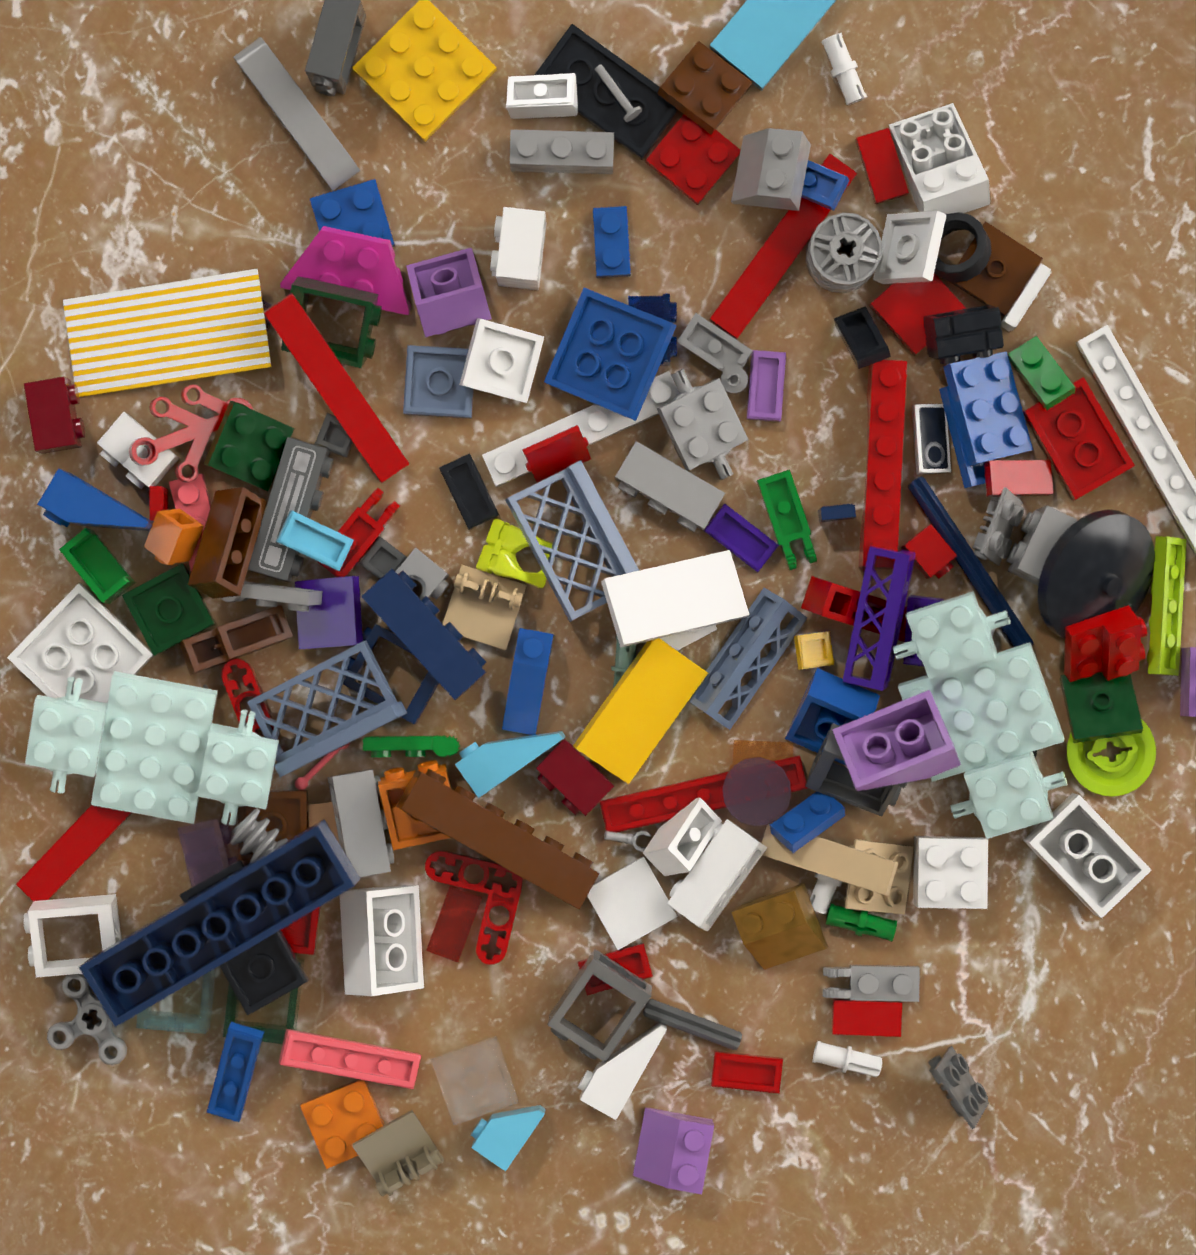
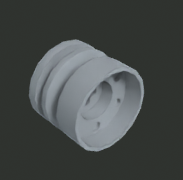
[805,212,882,293]

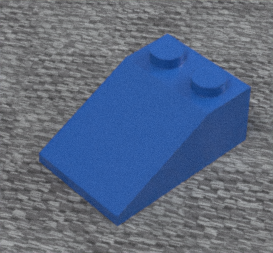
[38,468,153,531]

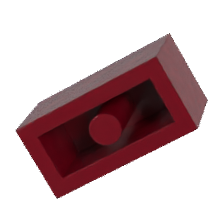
[23,376,85,454]
[536,738,614,816]

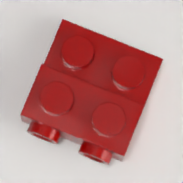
[1064,605,1147,682]

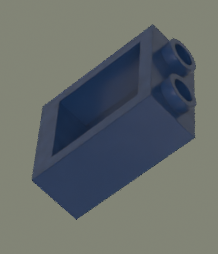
[343,624,439,724]

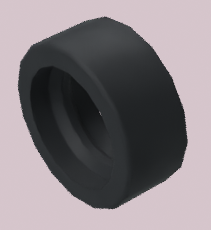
[934,212,991,282]

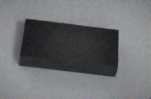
[834,306,891,369]
[439,453,500,530]

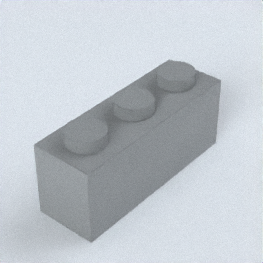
[510,129,614,174]
[615,441,725,532]
[327,769,394,877]

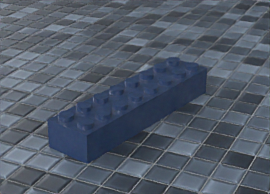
[79,819,360,1027]

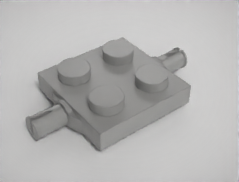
[657,369,749,480]

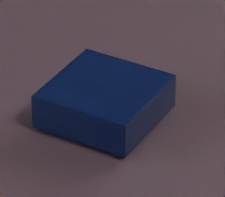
[818,504,856,522]

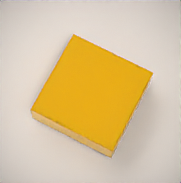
[794,631,834,670]

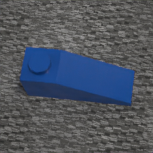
[502,628,554,735]

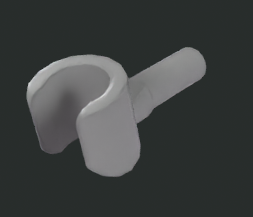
[604,830,651,852]

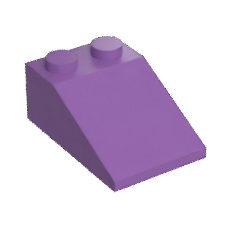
[833,690,961,791]

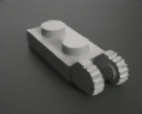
[823,965,920,1002]

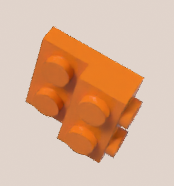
[378,760,452,850]

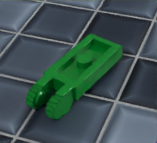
[757,469,817,570]
[363,735,460,757]

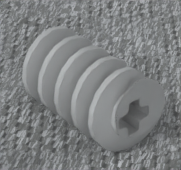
[230,808,288,864]

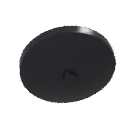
[1038,510,1155,639]

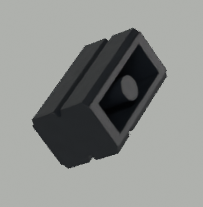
[923,305,1004,364]

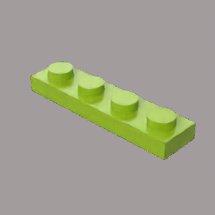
[1147,536,1187,676]

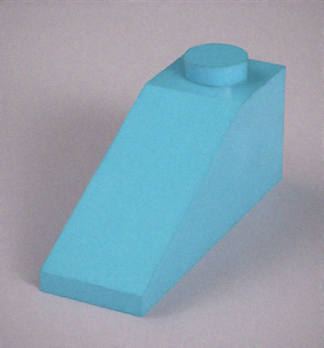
[455,731,566,798]

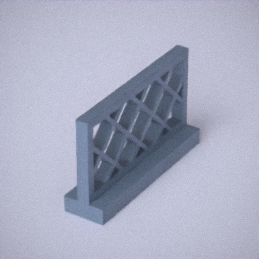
[505,460,639,622]
[247,640,407,777]

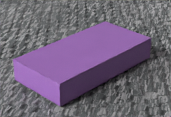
[746,350,786,422]

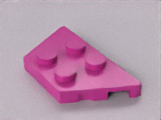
[280,226,411,315]

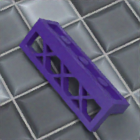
[842,546,916,691]

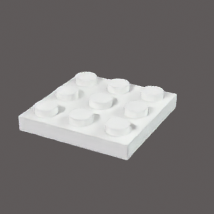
[7,583,153,703]

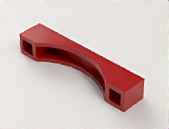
[859,360,907,570]

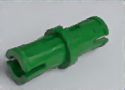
[825,903,897,942]

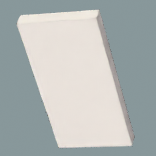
[601,550,749,648]

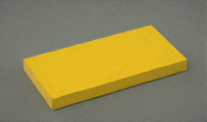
[573,638,708,785]

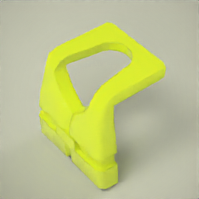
[476,518,558,588]

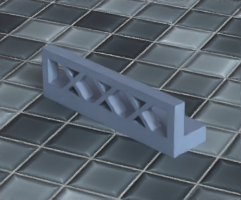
[688,588,808,730]

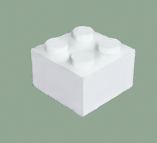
[490,207,546,290]
[913,836,988,909]

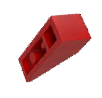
[801,576,907,642]

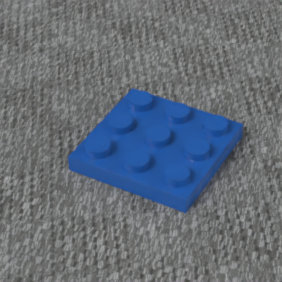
[544,288,677,421]

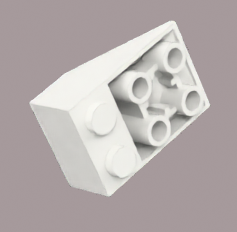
[889,103,990,215]

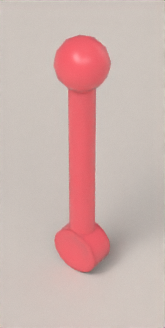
[295,743,350,790]

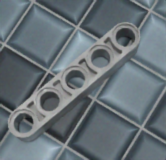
[233,37,360,191]

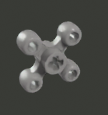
[47,974,127,1065]

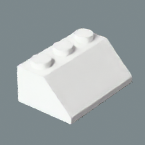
[340,885,424,996]

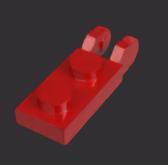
[317,488,400,577]

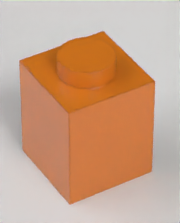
[144,509,204,565]

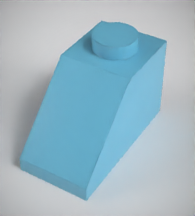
[470,1105,545,1171]

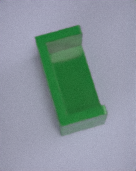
[59,528,136,604]

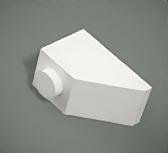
[643,798,722,876]

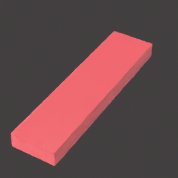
[279,1029,421,1089]

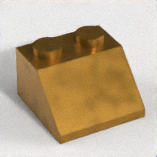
[732,883,828,970]

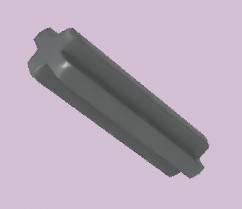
[643,999,742,1050]

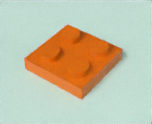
[300,1079,385,1169]

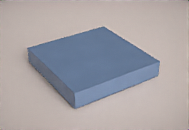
[403,345,474,419]

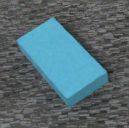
[276,510,354,571]

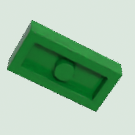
[1008,336,1075,411]

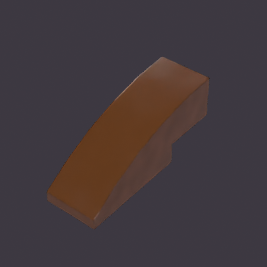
[179,605,293,676]

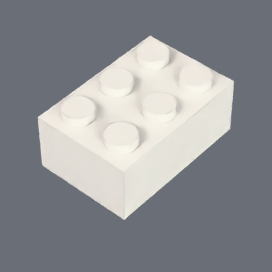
[1023,793,1151,918]

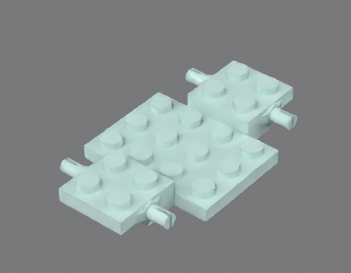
[893,591,1067,839]
[25,671,279,825]

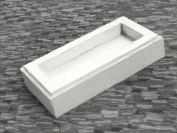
[1001,263,1052,331]

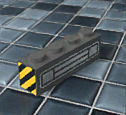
[248,437,334,582]

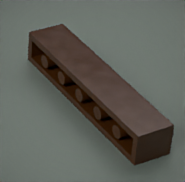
[396,769,599,910]

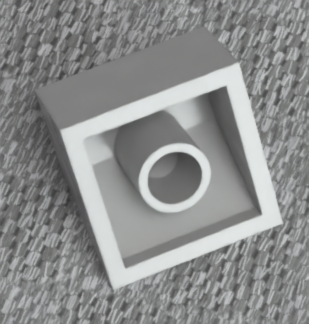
[731,128,811,211]

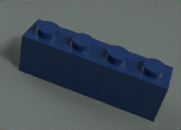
[361,569,487,700]

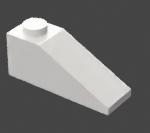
[577,1022,667,1120]

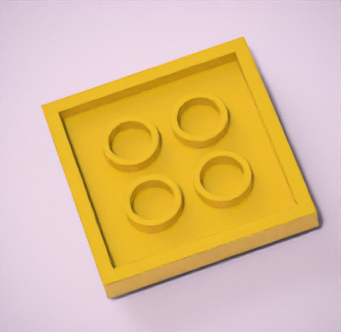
[352,0,497,142]

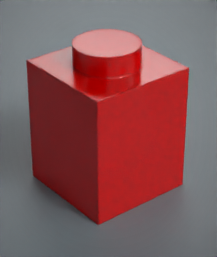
[901,524,957,579]

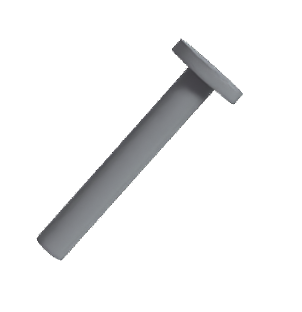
[595,64,642,122]

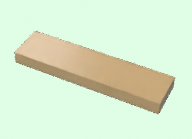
[762,821,899,896]

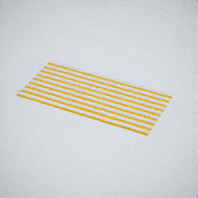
[63,269,272,397]

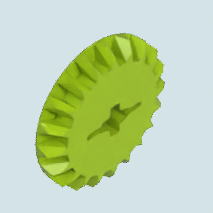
[1066,719,1156,796]

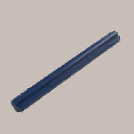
[908,476,1034,647]

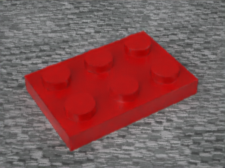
[1023,377,1135,501]

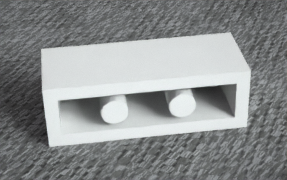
[667,819,767,932]

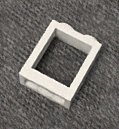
[24,894,122,977]

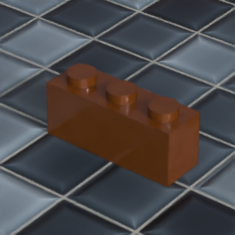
[188,487,267,599]

